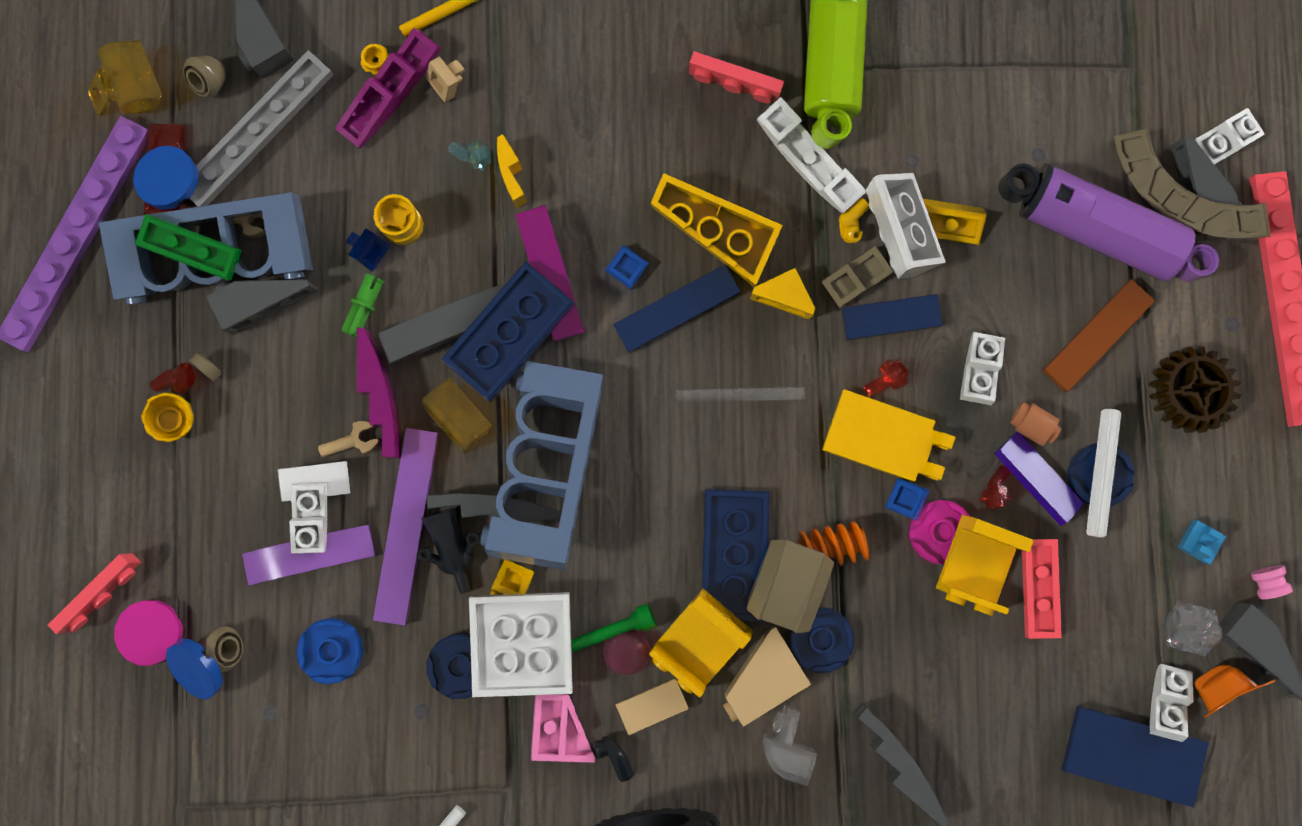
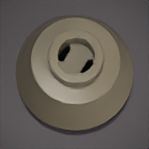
[183,55,226,98]
[200,626,243,672]

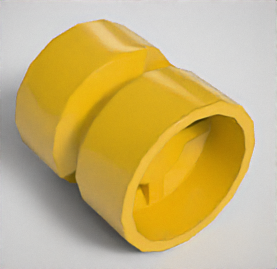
[373,194,424,245]

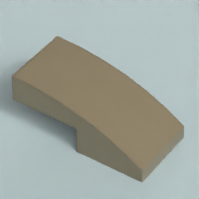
[822,246,894,308]

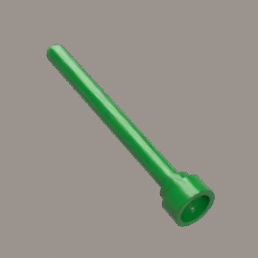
[571,603,657,653]

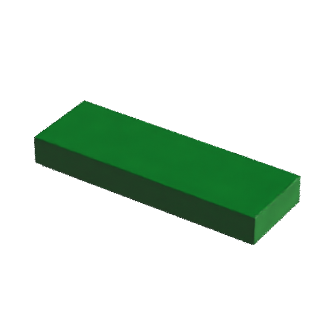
[135,214,242,280]

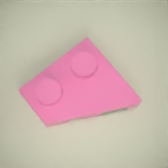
[530,694,595,763]

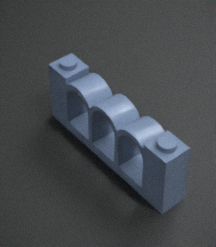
[99,192,313,305]
[481,361,603,570]

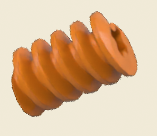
[797,521,869,566]

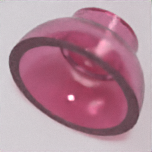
[603,629,650,676]

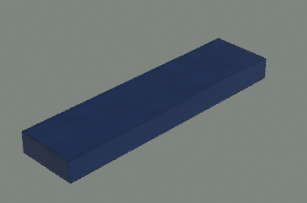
[613,264,741,353]

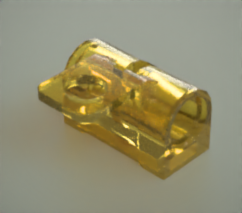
[88,40,163,116]

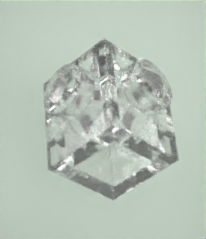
[1163,601,1222,656]

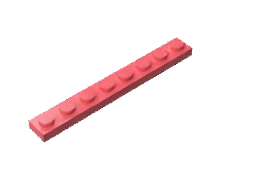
[1249,171,1302,427]

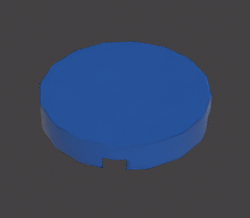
[133,146,199,210]
[296,618,364,684]
[166,638,223,700]

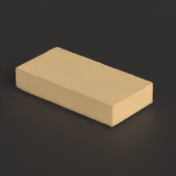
[616,677,689,735]

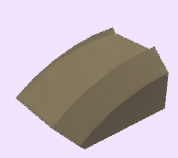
[747,540,834,633]

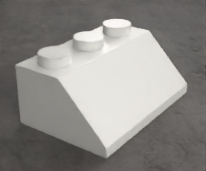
[866,173,946,279]

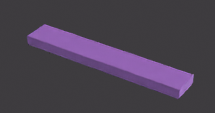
[373,428,440,625]

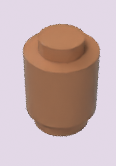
[1009,401,1062,446]

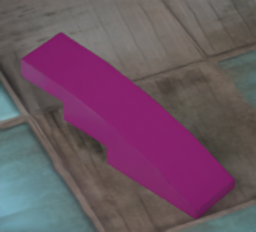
[335,28,442,148]
[515,205,584,341]
[357,328,401,459]

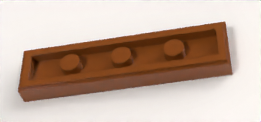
[1041,279,1155,393]

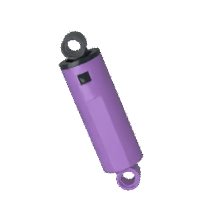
[998,163,1219,282]

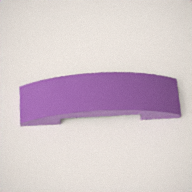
[242,525,376,586]

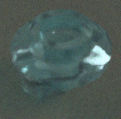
[448,139,491,171]

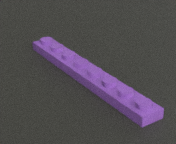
[0,115,153,353]

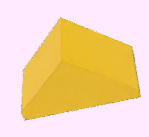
[750,268,815,320]

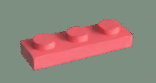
[689,51,784,103]
[1022,539,1062,639]
[48,553,141,634]

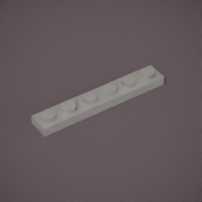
[189,50,334,207]

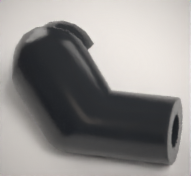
[593,736,634,782]

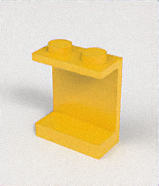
[936,515,1034,616]
[649,588,753,698]

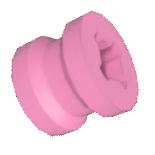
[1250,565,1293,599]

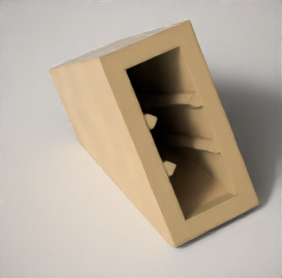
[723,625,811,727]

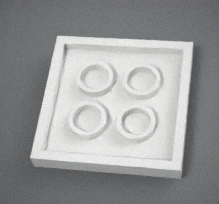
[469,592,573,697]

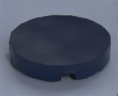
[1067,443,1135,506]
[789,607,854,673]
[426,633,472,699]

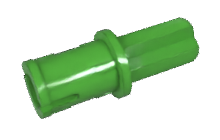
[342,273,385,337]

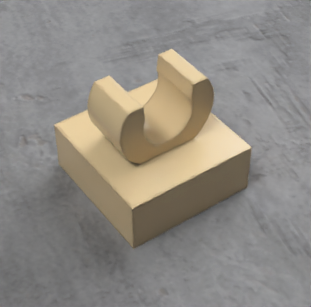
[426,56,465,103]

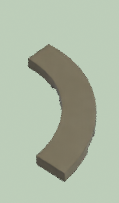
[1114,129,1271,239]

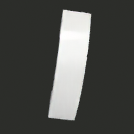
[757,97,866,214]

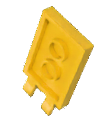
[822,389,955,482]

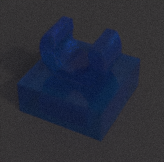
[345,228,390,272]

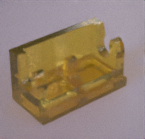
[422,377,492,454]

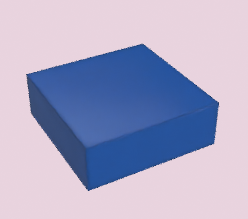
[605,245,649,290]
[885,478,930,521]

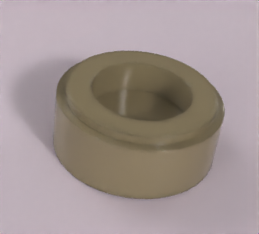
[189,352,222,382]

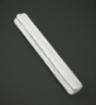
[1086,409,1121,537]

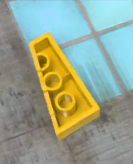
[651,173,783,287]

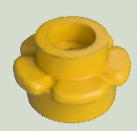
[360,44,390,75]

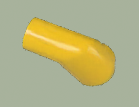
[839,197,870,243]

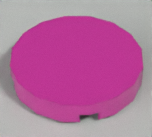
[908,500,971,565]
[114,600,183,666]

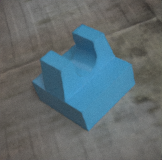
[1177,520,1226,565]

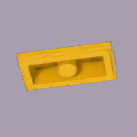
[923,199,987,245]

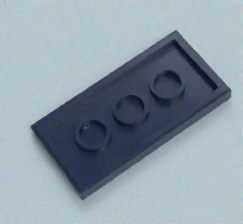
[441,261,575,402]
[702,489,770,622]
[1061,706,1209,808]

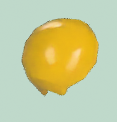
[141,393,194,442]

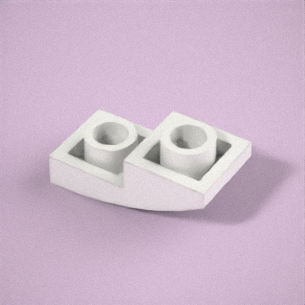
[1194,108,1265,165]
[960,332,1005,405]
[277,461,350,502]
[289,483,327,553]
[1150,664,1194,742]

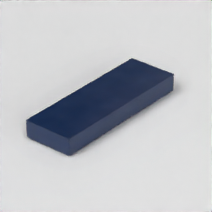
[841,294,943,341]

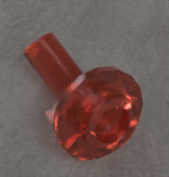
[864,359,909,396]
[150,362,195,394]
[979,465,1012,509]

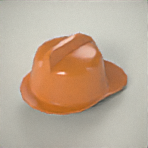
[1195,665,1276,718]

